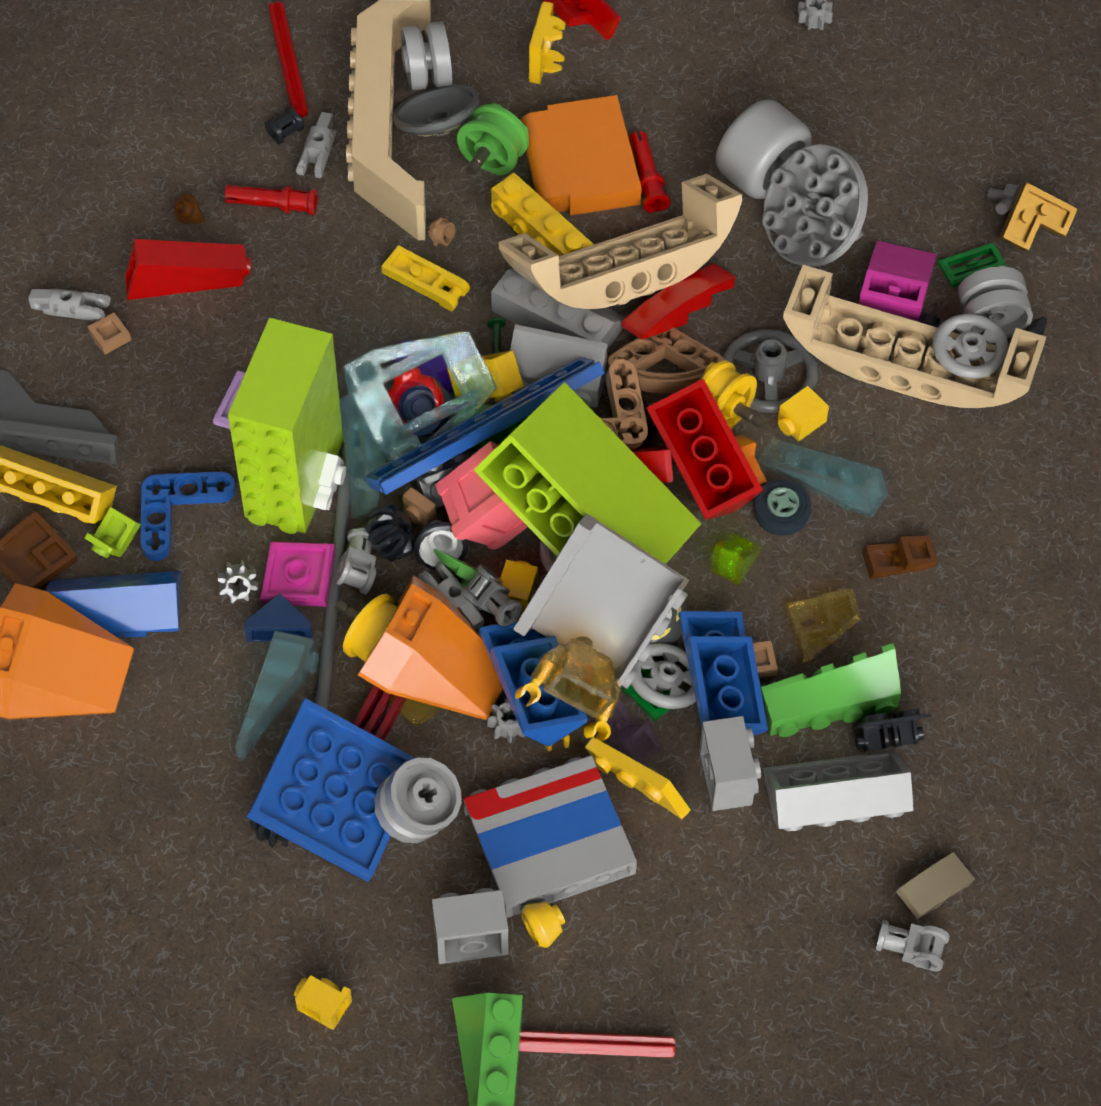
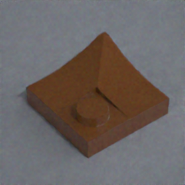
[0,511,77,589]

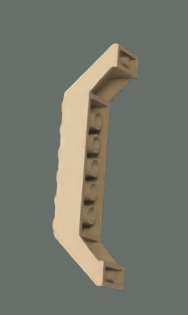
[346,0,431,240]

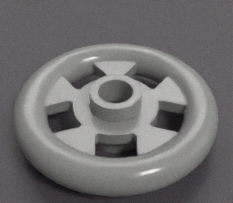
[933,314,1009,379]
[631,643,696,709]

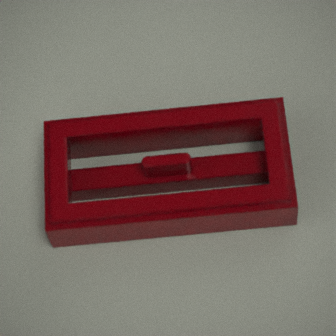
[353,685,407,741]

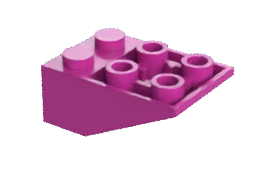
[859,241,937,322]

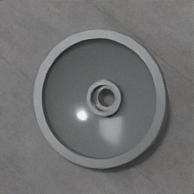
[392,85,480,137]

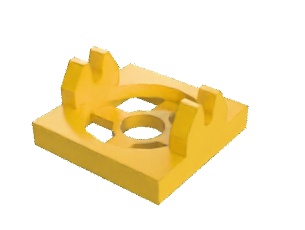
[529,2,565,84]

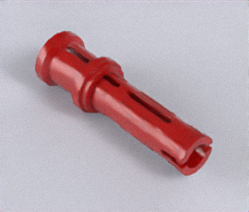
[629,131,670,213]
[225,184,318,216]

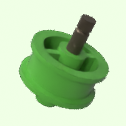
[457,103,529,175]

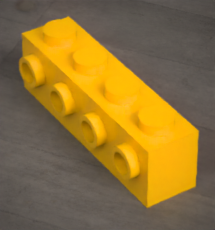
[491,173,594,257]
[0,445,117,524]

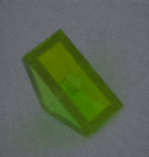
[711,533,763,585]

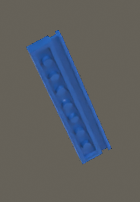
[365,357,605,495]

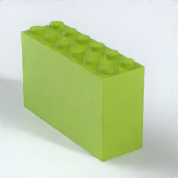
[228,318,343,534]
[474,382,701,564]

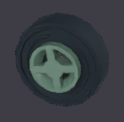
[753,479,811,536]

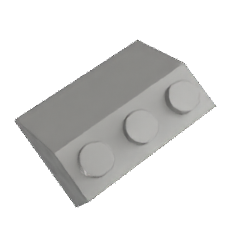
[510,324,608,407]

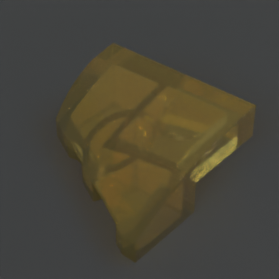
[785,588,861,662]

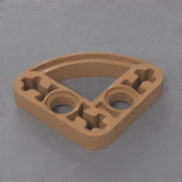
[607,328,724,394]

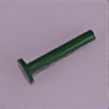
[487,317,506,354]

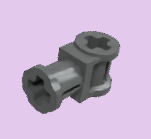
[460,564,522,627]

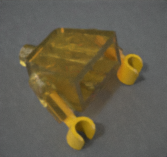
[515,636,621,741]

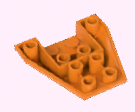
[358,575,503,720]
[0,583,135,719]

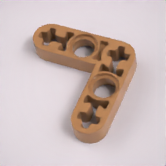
[600,359,648,450]

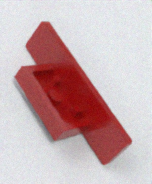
[543,0,621,40]

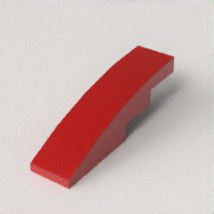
[621,263,736,340]

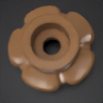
[428,217,455,246]

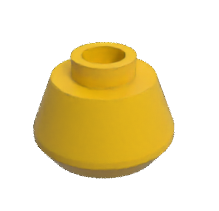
[521,902,565,948]

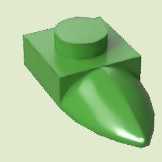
[434,548,478,586]

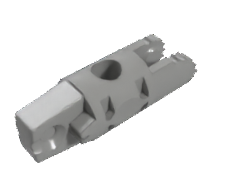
[296,112,337,178]
[29,288,111,321]
[418,561,484,631]

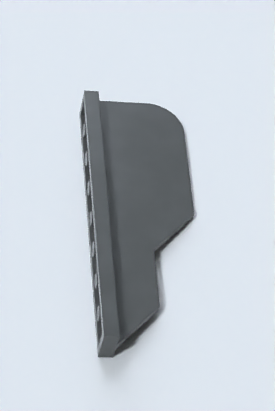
[0,370,120,465]

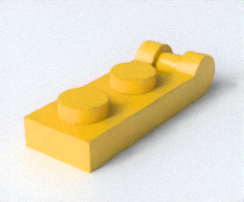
[381,245,470,312]

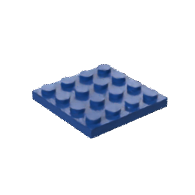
[246,698,415,882]

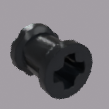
[264,107,304,145]

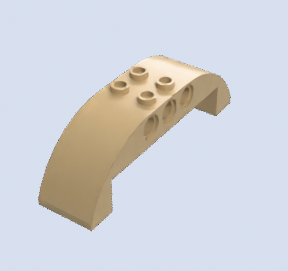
[498,174,742,309]
[783,265,1046,408]

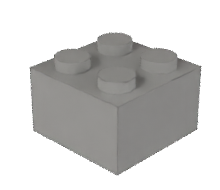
[699,716,761,811]
[432,888,509,964]

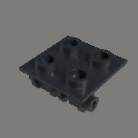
[852,708,931,752]

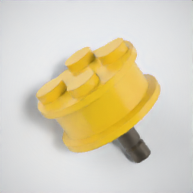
[702,360,766,429]
[335,594,397,662]

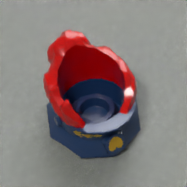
[387,364,451,437]

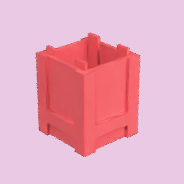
[435,442,528,550]

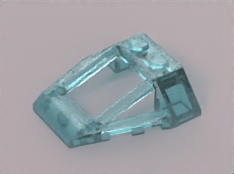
[343,331,497,462]

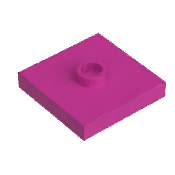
[260,542,336,607]

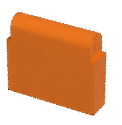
[520,95,642,215]

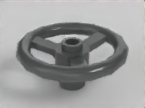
[723,329,818,413]

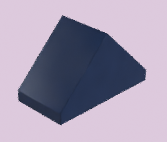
[244,593,313,642]

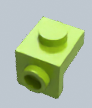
[84,507,141,558]

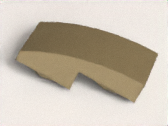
[896,852,975,919]

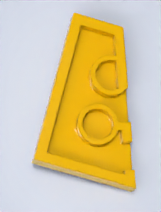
[585,737,690,819]

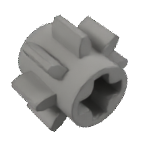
[798,0,833,30]
[217,560,258,603]
[487,699,525,743]

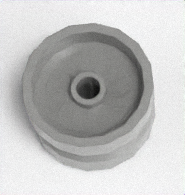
[401,21,452,91]
[957,266,1033,338]
[374,757,462,843]

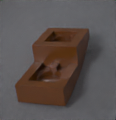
[862,535,938,579]

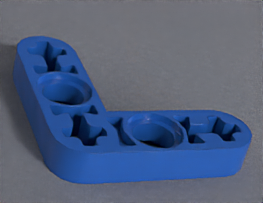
[140,472,236,561]

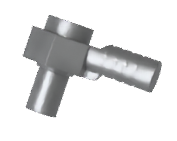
[987,184,1020,215]

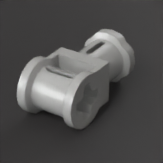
[334,528,376,595]
[875,920,950,972]

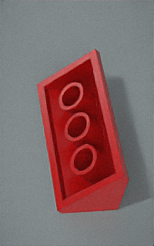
[646,378,763,520]

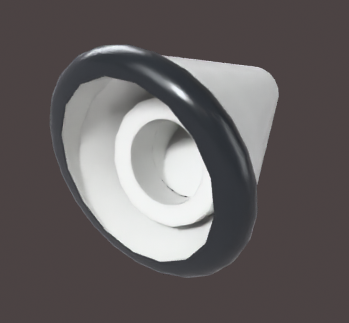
[414,520,468,570]

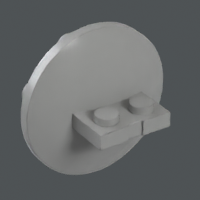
[762,144,868,267]

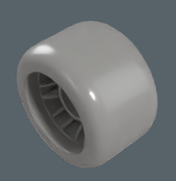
[716,99,812,199]

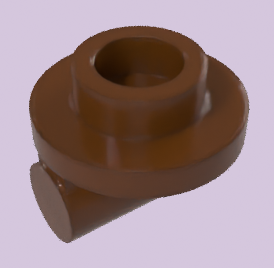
[174,193,205,225]

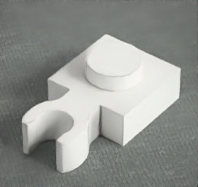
[313,453,346,510]

